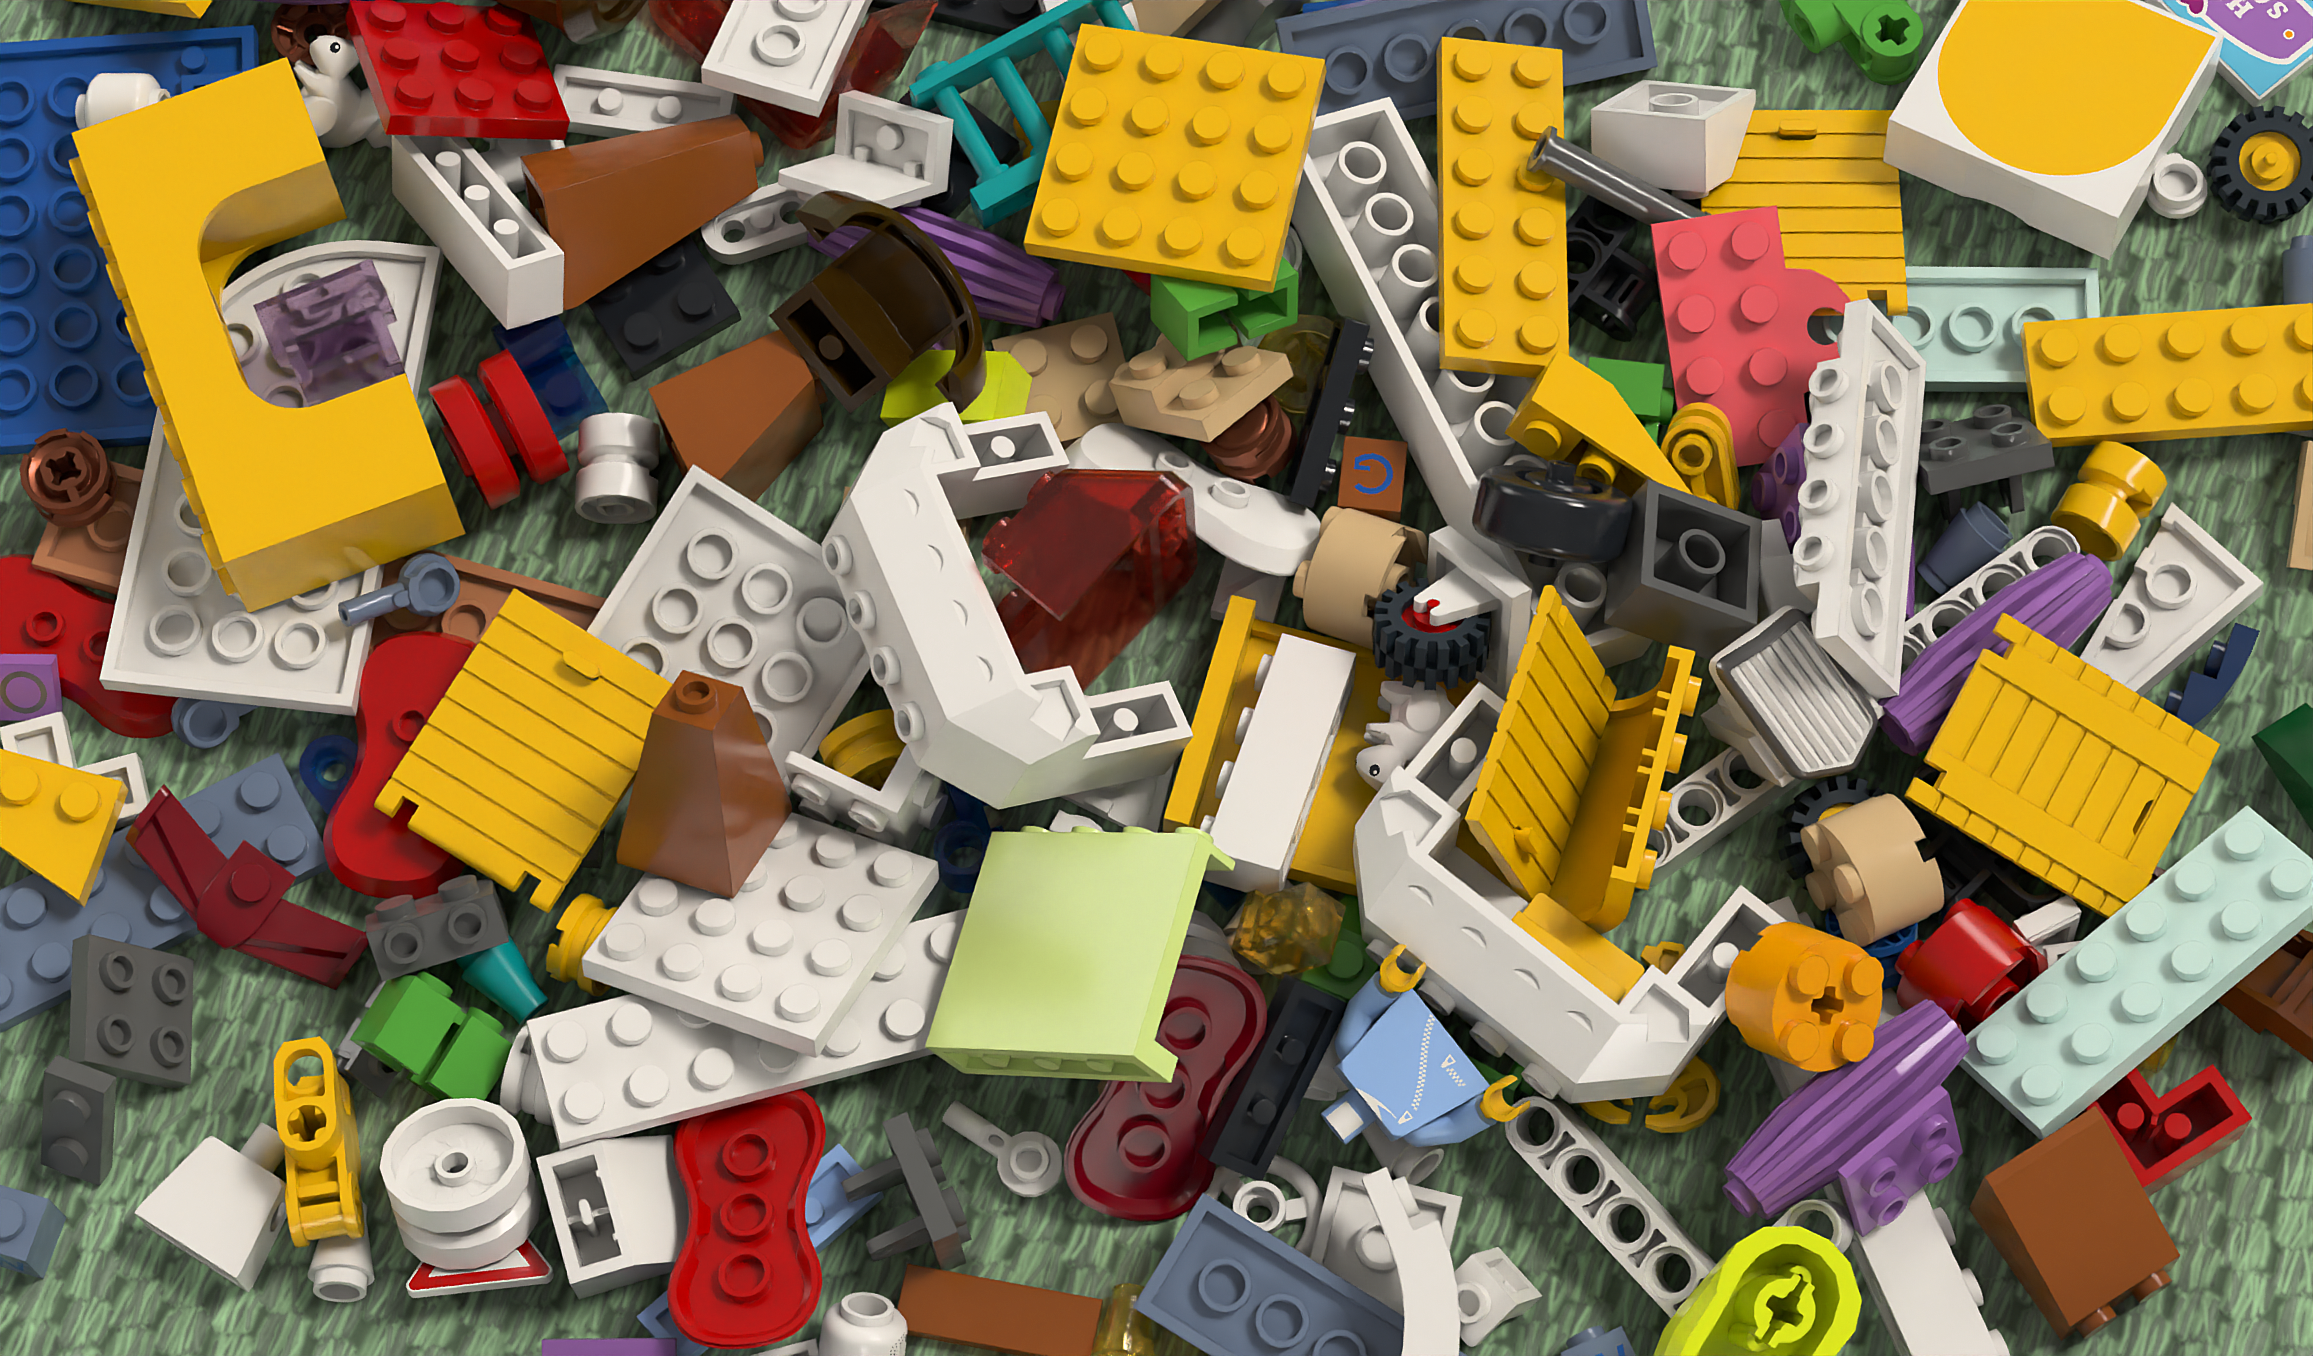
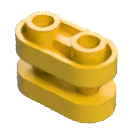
[1661,402,1741,511]

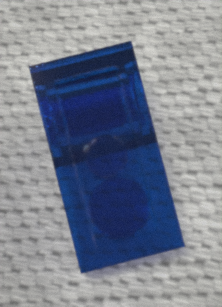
[491,315,610,441]

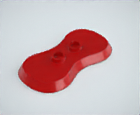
[0,554,179,739]
[323,631,477,899]
[667,1089,826,1350]

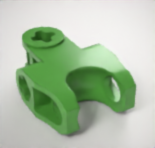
[1778,0,1923,85]

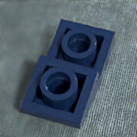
[2163,623,2260,732]

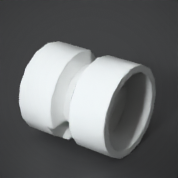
[575,413,661,524]

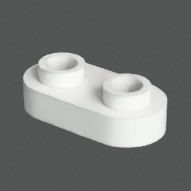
[701,182,809,265]

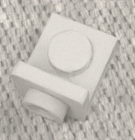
[1454,1247,1542,1347]

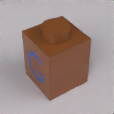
[1337,436,1408,524]

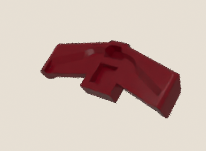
[125,784,370,990]

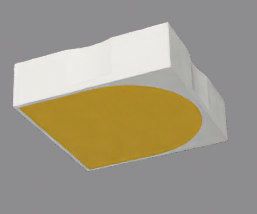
[1883,0,2224,260]

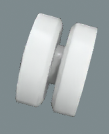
[380,1098,541,1270]

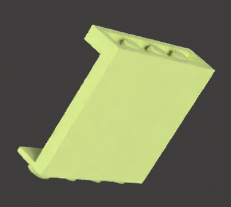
[925,826,1236,1083]

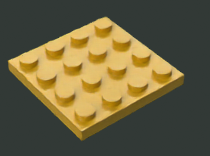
[1024,23,1327,293]

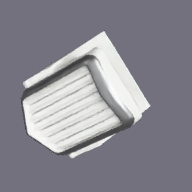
[1700,606,1885,788]

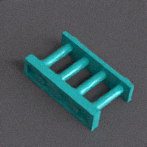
[909,0,1136,230]

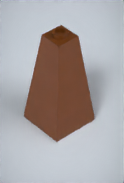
[520,114,764,310]
[616,670,792,899]

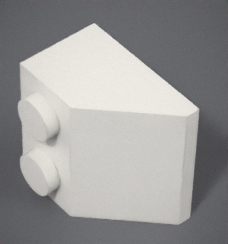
[1591,80,1756,199]

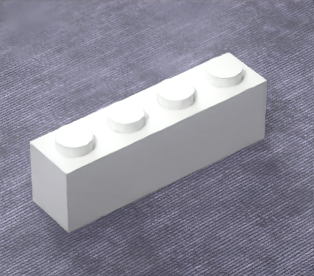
[392,135,564,330]
[1200,633,1356,901]

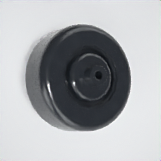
[1472,460,1633,567]

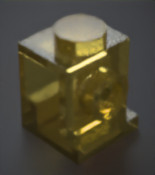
[1232,881,1346,979]

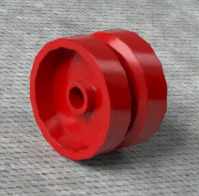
[428,349,570,511]

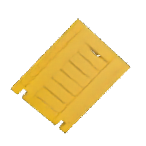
[1700,110,1908,316]
[1465,585,1617,904]
[374,588,673,913]
[1904,613,2220,919]

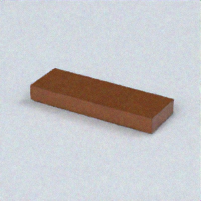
[897,1264,1103,1356]

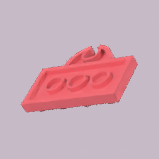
[1650,205,1851,467]

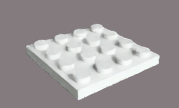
[568,464,870,795]
[582,812,939,1058]

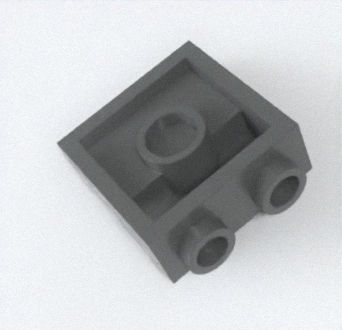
[366,875,509,982]

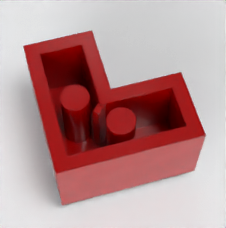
[2070,1064,2253,1197]

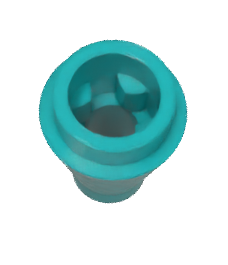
[456,935,549,1025]

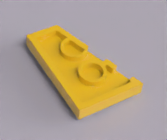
[0,749,129,908]

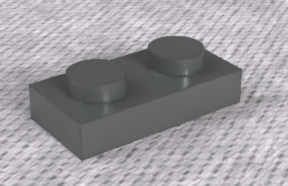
[41,1055,117,1186]

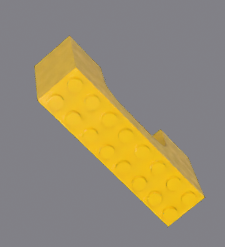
[68,57,466,613]

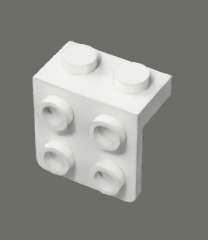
[778,90,954,209]
[783,744,948,852]

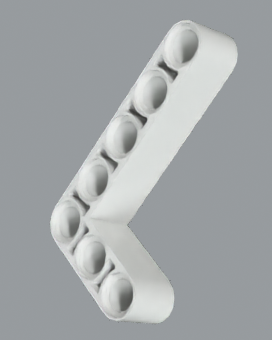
[1505,1096,1854,1318]

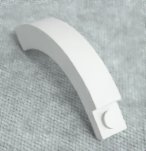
[1361,1167,1460,1356]

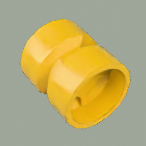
[2050,441,2168,562]

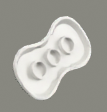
[1065,423,1321,576]

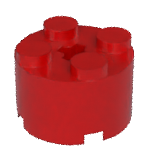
[1895,898,2048,1036]

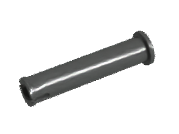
[1527,126,1711,226]

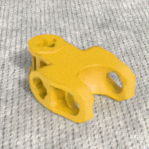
[274,1036,365,1248]

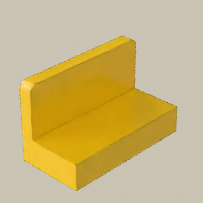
[1511,893,1645,1005]

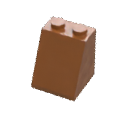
[648,329,828,503]
[1969,1106,2180,1341]

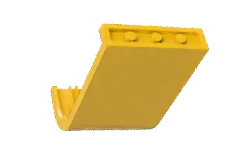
[1163,595,1702,934]

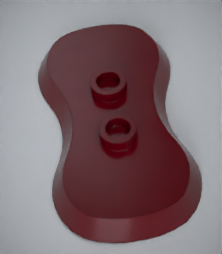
[1064,954,1267,1222]

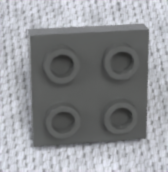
[1917,404,2055,524]
[69,934,194,1089]
[841,1112,972,1271]

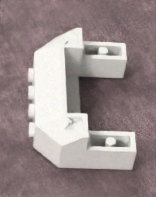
[821,402,1194,810]
[1353,682,1788,1104]

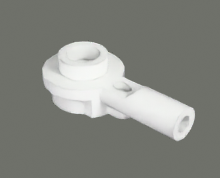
[2146,153,2207,219]
[942,1100,1063,1197]

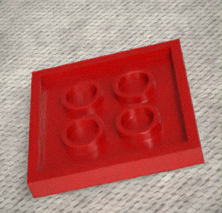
[345,0,570,140]

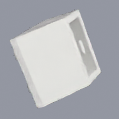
[536,1135,689,1299]

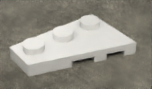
[2080,502,2264,696]

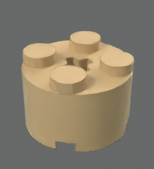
[1293,506,1428,650]
[1800,793,1944,948]

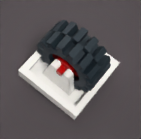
[1372,525,1532,701]

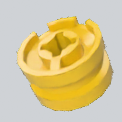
[818,709,907,791]
[546,893,619,996]

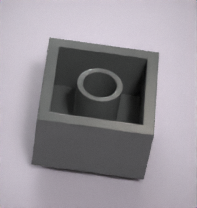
[1604,479,1762,660]

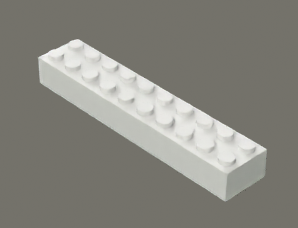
[1291,97,1653,669]

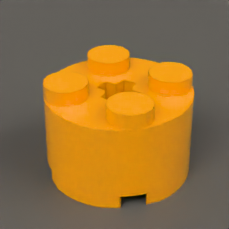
[1725,922,1884,1072]

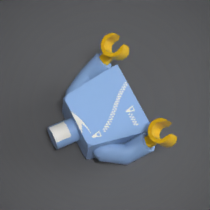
[1321,944,1530,1147]

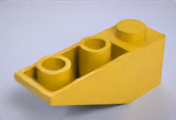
[1504,349,1693,498]

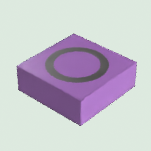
[0,654,63,721]

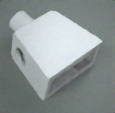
[134,1122,287,1292]

